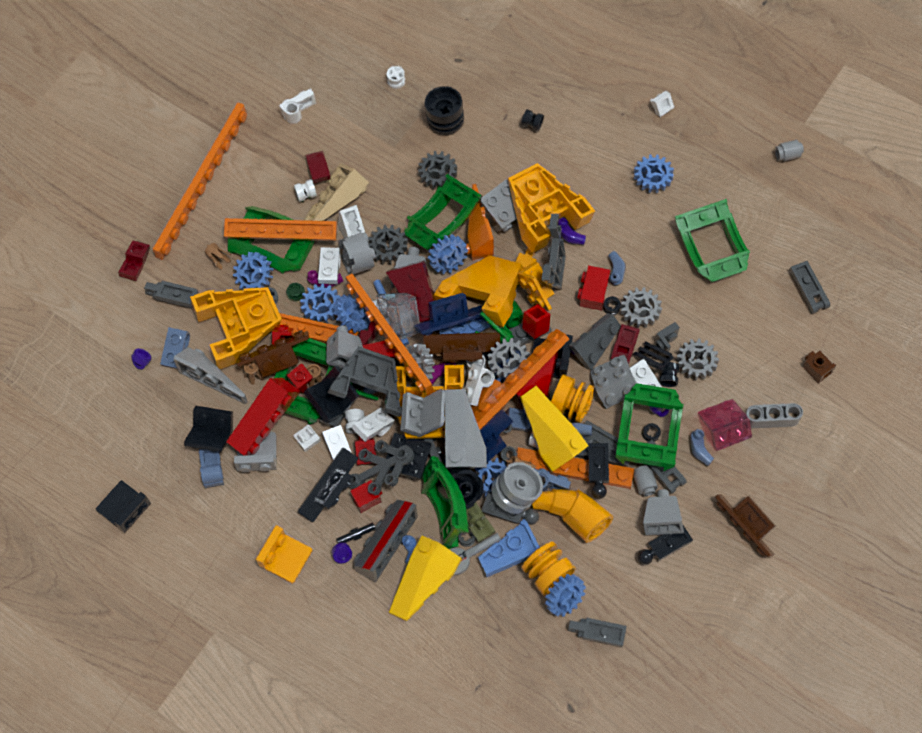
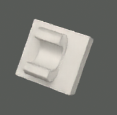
[650,91,674,117]
[293,424,321,452]

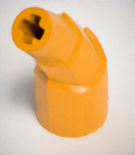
[532,489,614,543]

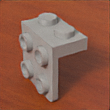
[480,179,517,233]
[590,355,637,409]
[401,389,446,437]
[234,432,277,472]

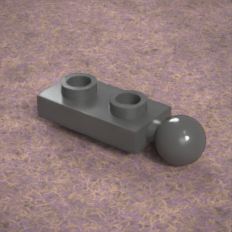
[481,491,539,524]

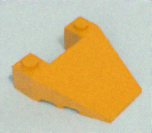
[508,163,595,253]
[433,255,522,327]
[190,287,282,369]
[396,365,464,439]

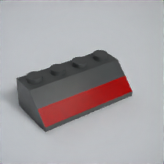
[353,500,418,583]

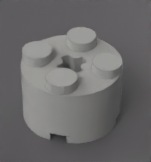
[338,232,376,275]

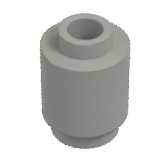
[775,140,804,161]
[633,465,658,496]

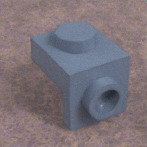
[507,408,532,432]

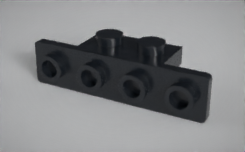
[297,447,358,522]

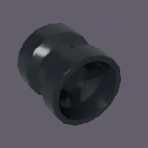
[521,109,544,132]
[659,362,679,387]

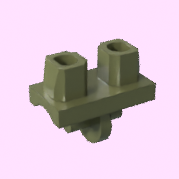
[466,503,495,543]

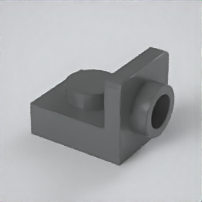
[655,322,680,352]

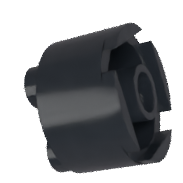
[438,468,484,509]

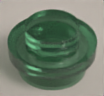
[286,283,305,301]

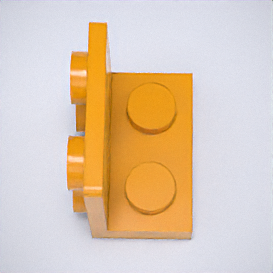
[517,261,554,311]
[256,525,313,583]

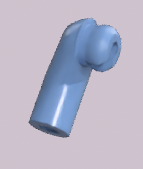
[402,535,417,564]

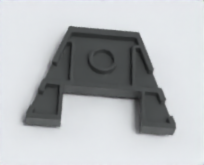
[542,214,566,290]
[328,346,402,417]

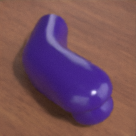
[558,218,586,245]

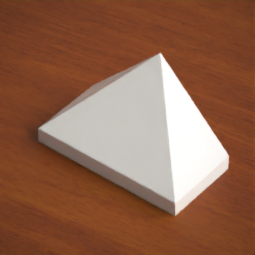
[338,205,365,238]

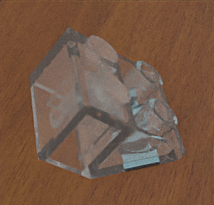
[376,293,420,340]

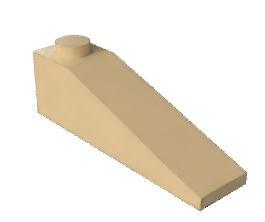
[304,163,369,221]

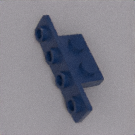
[414,293,483,335]
[444,410,513,471]

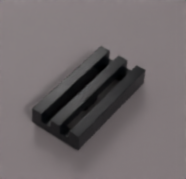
[633,342,674,371]

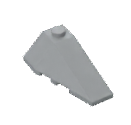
[173,347,248,405]
[445,389,487,469]

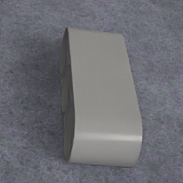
[744,403,803,428]

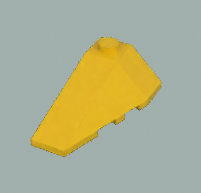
[520,386,588,472]
[389,536,462,621]

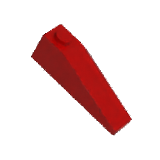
[516,350,559,403]

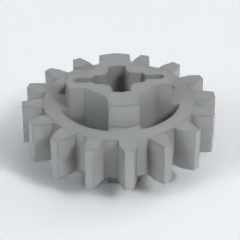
[620,287,662,328]
[488,338,530,380]
[676,338,719,380]
[404,343,435,385]

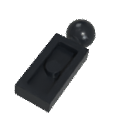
[588,443,609,499]
[637,525,693,565]

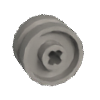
[491,462,543,514]

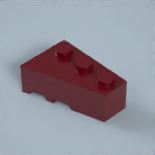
[386,260,435,322]

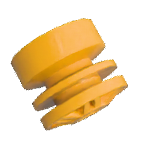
[551,375,595,423]
[521,541,576,595]

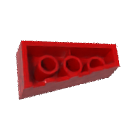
[227,378,301,456]

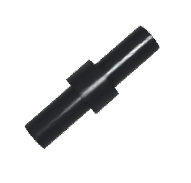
[336,522,375,543]

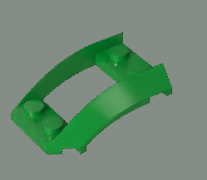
[404,174,482,250]
[674,199,750,282]
[228,206,315,274]
[274,338,334,424]
[616,383,684,471]
[421,456,468,549]

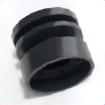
[424,86,464,135]

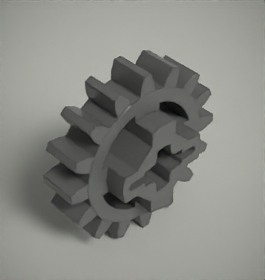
[418,151,458,189]
[368,224,408,264]

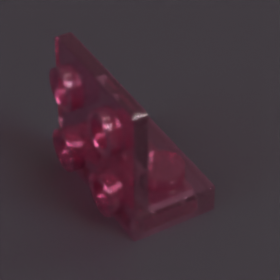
[698,399,752,451]

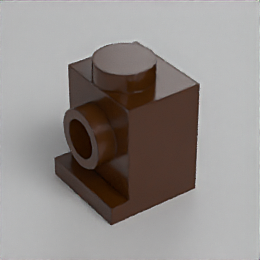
[803,350,836,384]

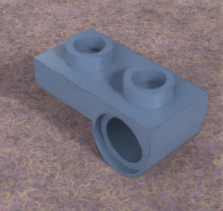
[160,327,190,368]
[199,449,224,488]
[534,468,571,491]

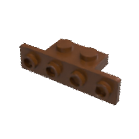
[236,330,309,377]
[423,332,500,362]
[715,494,776,557]

